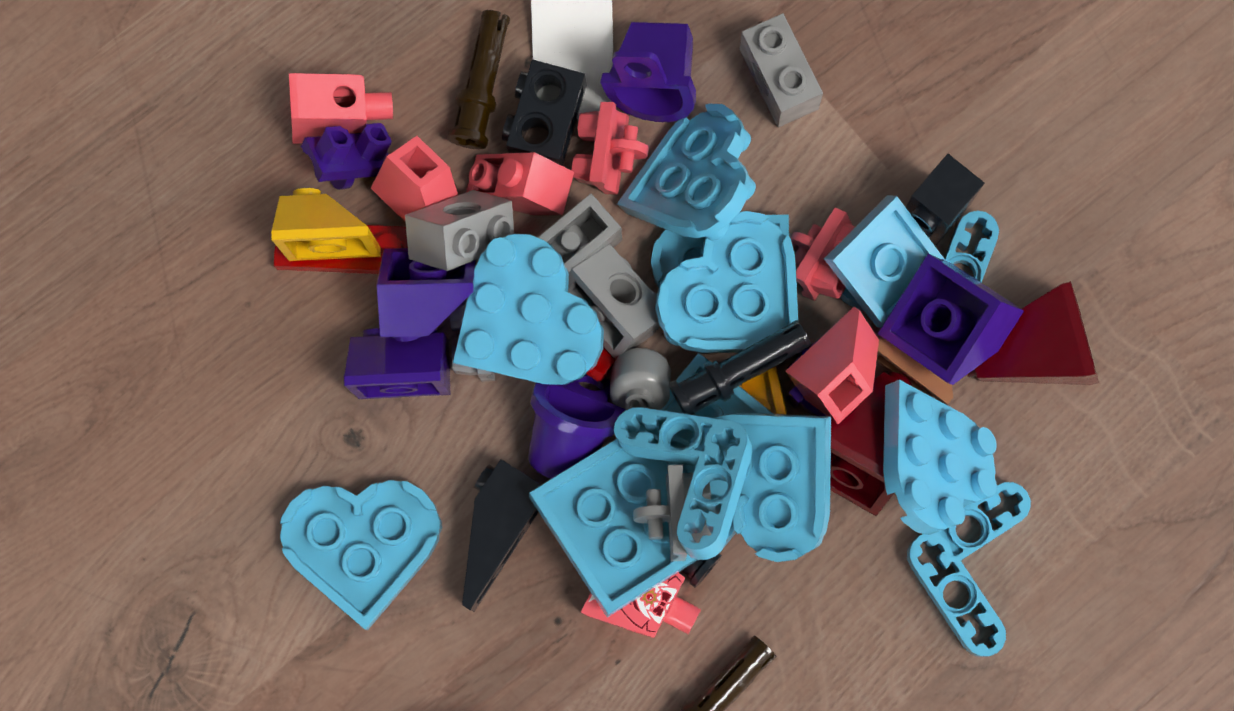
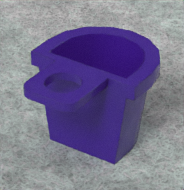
[600,22,696,122]
[528,374,626,479]

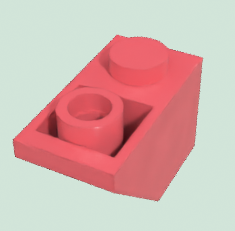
[371,136,458,221]
[466,152,574,216]
[785,307,879,424]

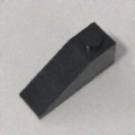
[462,459,541,612]

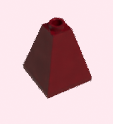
[967,281,1099,385]
[830,372,912,516]

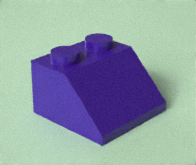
[377,248,477,342]
[878,253,1024,385]
[344,328,451,399]

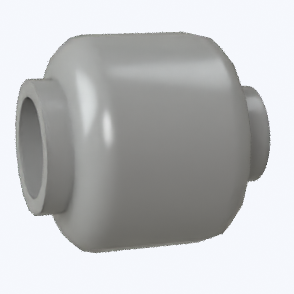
[610,348,671,410]

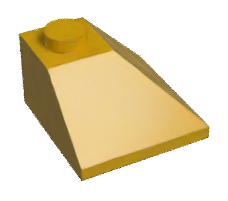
[271,188,381,261]

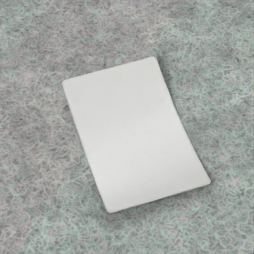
[531,0,613,119]

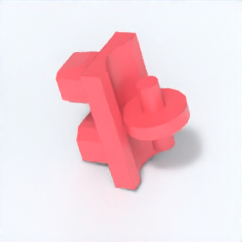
[571,102,649,195]
[790,208,856,301]

